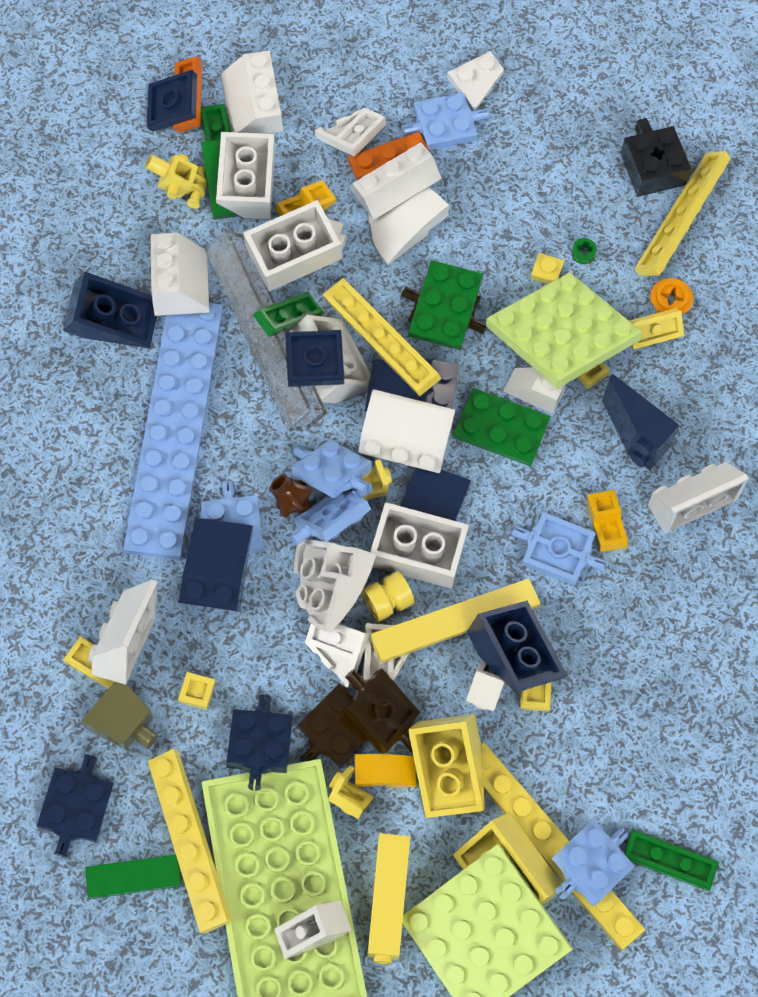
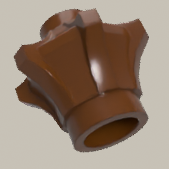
[270,474,313,517]

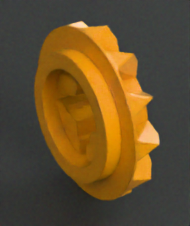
[650,278,693,314]

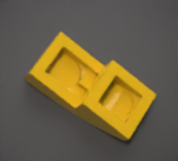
[275,180,337,216]
[587,490,629,553]
[355,754,416,788]

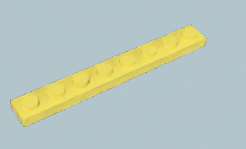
[481,742,645,951]

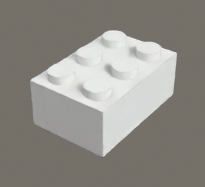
[243,200,343,292]
[370,502,469,589]

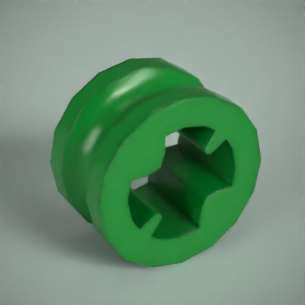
[572,238,597,264]

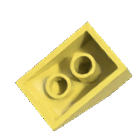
[408,714,485,818]

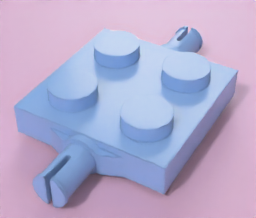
[401,92,489,150]
[292,439,372,498]
[201,481,264,554]
[290,488,373,546]
[512,512,607,586]
[551,819,635,906]

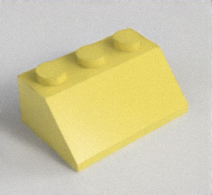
[453,812,562,905]

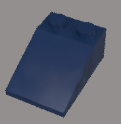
[63,271,157,348]
[365,359,460,411]
[602,374,680,470]
[178,518,253,612]
[467,600,567,693]

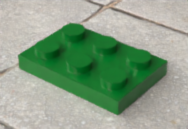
[408,260,483,351]
[453,388,551,467]

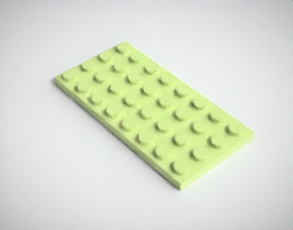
[202,759,367,997]

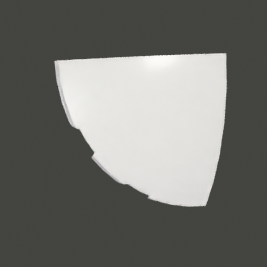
[369,187,449,265]
[294,539,376,632]

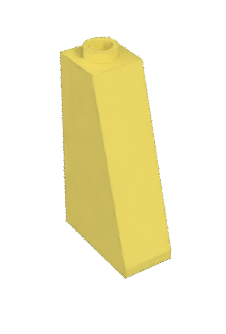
[367,833,410,965]

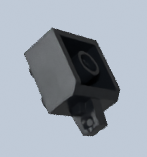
[621,118,692,197]

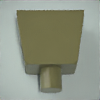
[81,682,158,750]

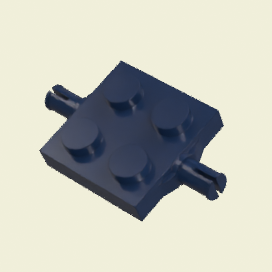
[226,694,293,791]
[37,754,114,858]

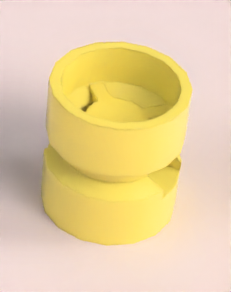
[361,571,415,623]

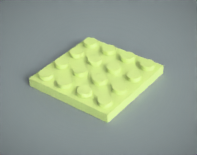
[486,272,642,389]
[402,844,574,997]

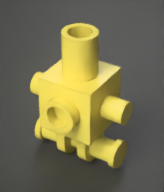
[145,154,208,209]

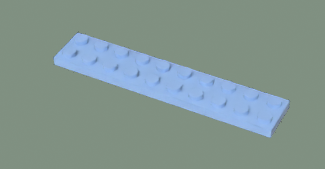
[123,303,223,560]

